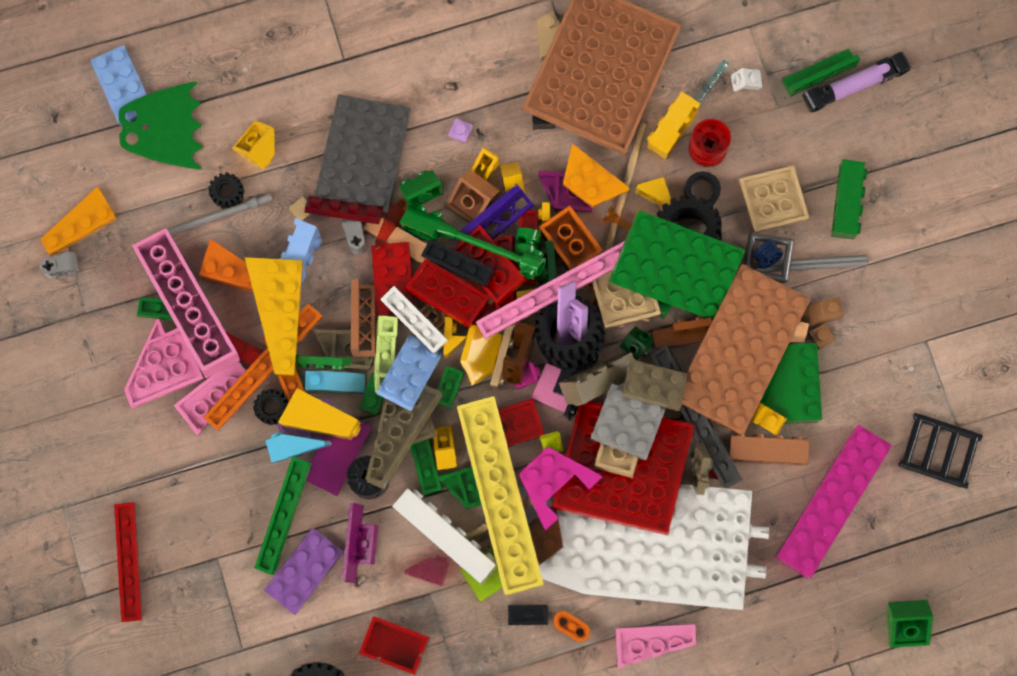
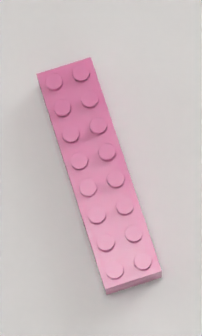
[132,228,240,378]

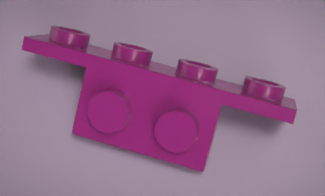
[342,503,378,584]

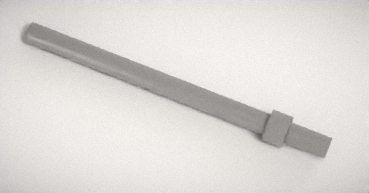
[167,194,273,236]

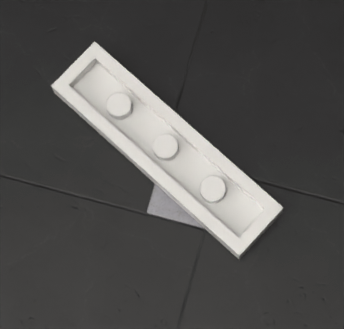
[380,286,448,354]

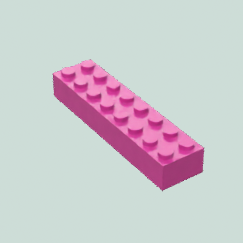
[774,424,892,579]

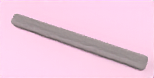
[754,255,867,272]

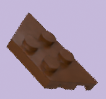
[528,506,564,566]

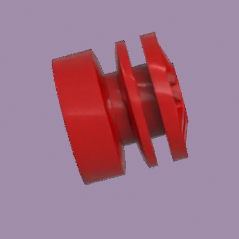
[688,118,731,167]

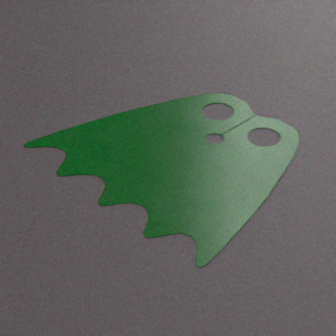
[118,81,203,169]

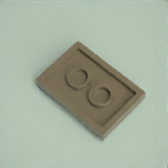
[622,359,687,411]

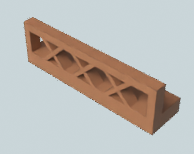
[351,279,375,357]

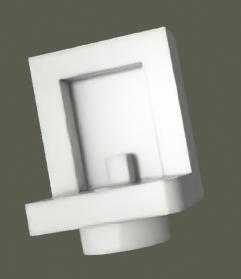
[731,68,762,92]

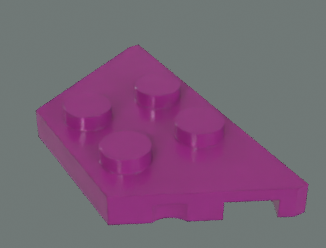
[539,171,595,213]

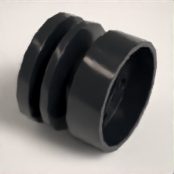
[346,455,390,500]

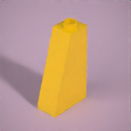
[278,388,361,440]

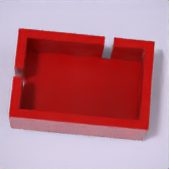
[359,616,430,675]

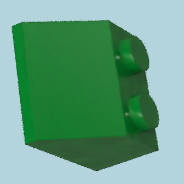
[399,170,443,208]
[887,600,933,648]

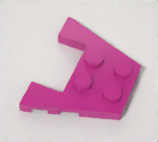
[519,446,602,530]

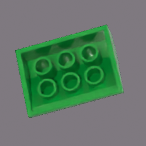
[760,343,823,424]

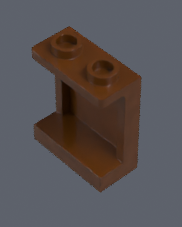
[502,322,535,385]

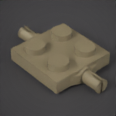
[689,443,713,495]

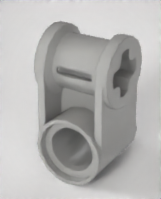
[342,219,367,255]
[40,252,79,279]

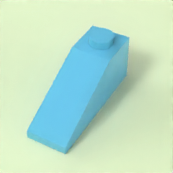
[305,371,365,394]
[265,432,332,463]

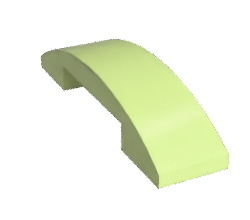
[374,316,398,393]

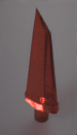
[375,199,406,254]

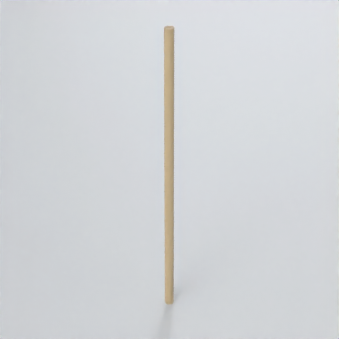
[578,123,647,342]

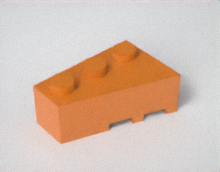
[199,239,254,293]

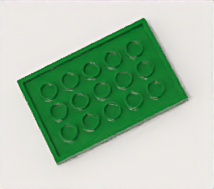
[609,209,746,320]

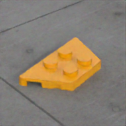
[563,144,630,208]

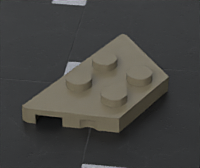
[315,329,376,370]

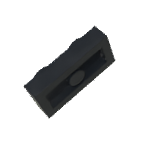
[508,605,548,625]

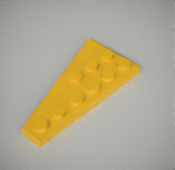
[245,257,303,376]

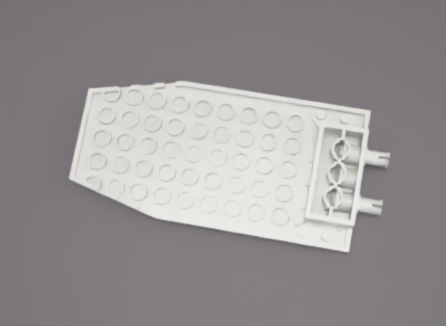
[519,484,769,610]

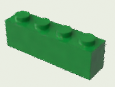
[831,159,867,240]

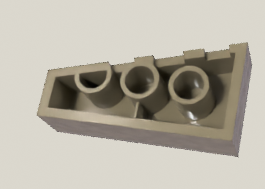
[559,352,634,406]

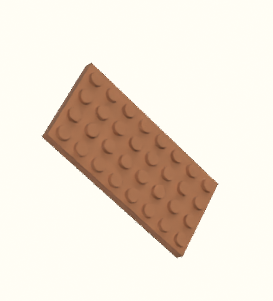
[681,264,810,436]

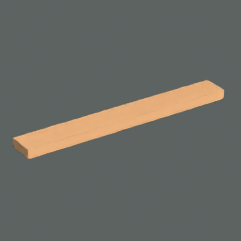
[363,218,494,306]

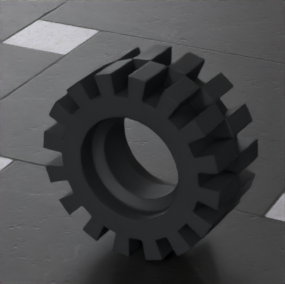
[208,172,244,209]
[253,389,288,425]

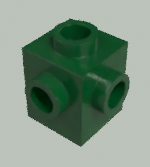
[619,326,654,361]

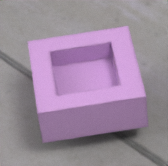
[448,118,473,144]

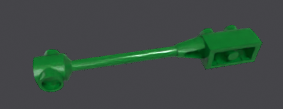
[399,205,546,279]

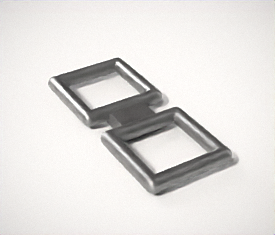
[744,232,794,283]

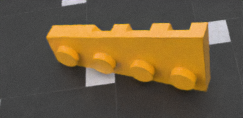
[40,186,117,256]

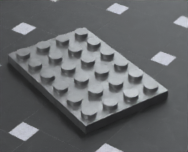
[314,94,411,215]

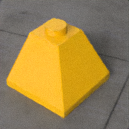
[232,120,275,169]

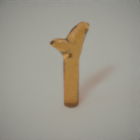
[602,206,632,230]

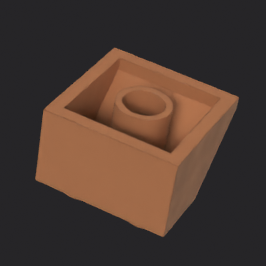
[445,169,500,223]

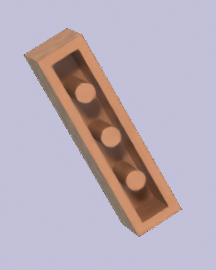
[728,433,809,466]

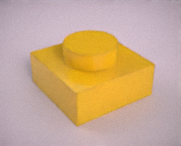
[538,202,550,224]

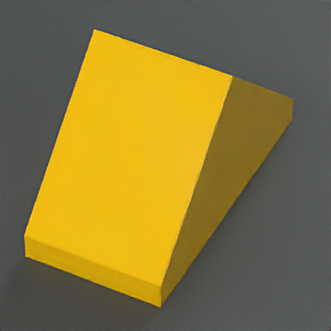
[471,147,500,181]
[499,161,525,199]
[635,177,671,206]

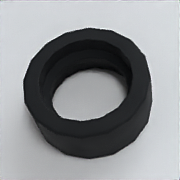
[684,171,721,205]

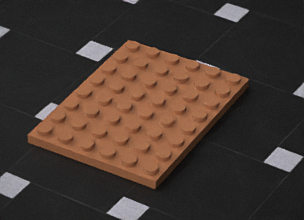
[522,0,682,155]

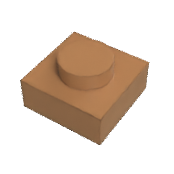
[808,323,835,350]

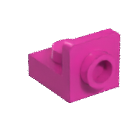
[515,361,540,390]

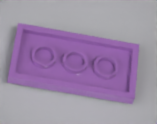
[264,528,344,615]

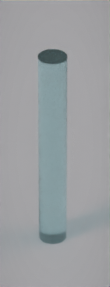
[695,60,729,105]

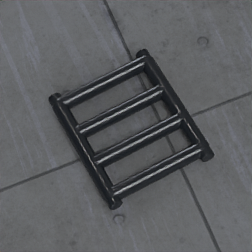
[898,413,983,489]

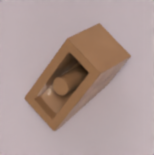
[801,297,844,327]

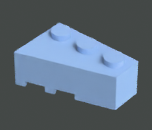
[280,218,322,283]

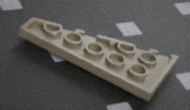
[366,385,442,489]

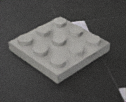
[590,384,666,461]

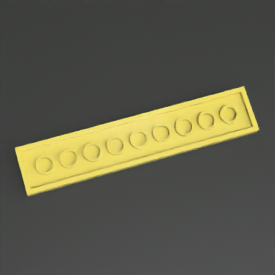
[457,396,544,596]

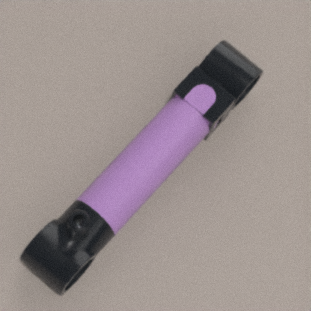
[802,52,911,113]

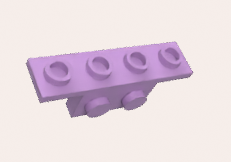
[557,281,588,346]

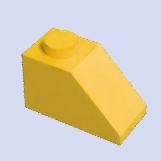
[433,425,457,470]

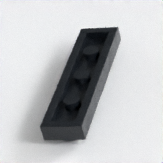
[421,239,495,288]

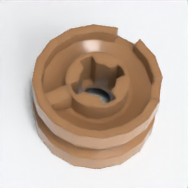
[420,304,446,331]

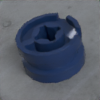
[753,240,784,269]

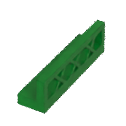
[782,48,860,97]

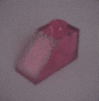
[404,555,450,587]

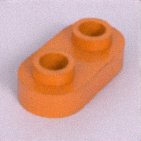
[553,611,590,642]

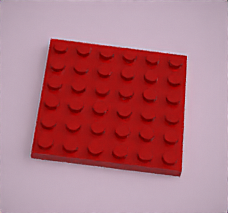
[552,401,694,536]

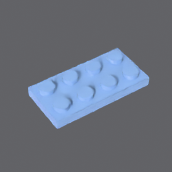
[90,45,147,126]
[376,333,444,411]

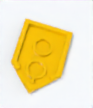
[460,325,503,386]

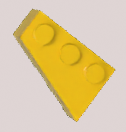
[647,91,700,160]

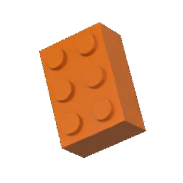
[539,205,603,272]

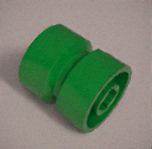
[514,228,542,255]

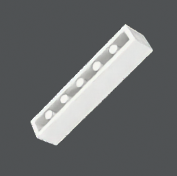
[392,488,498,584]

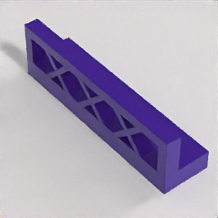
[460,184,534,239]

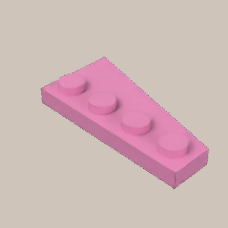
[174,361,246,436]
[615,623,696,669]

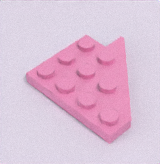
[124,319,204,409]

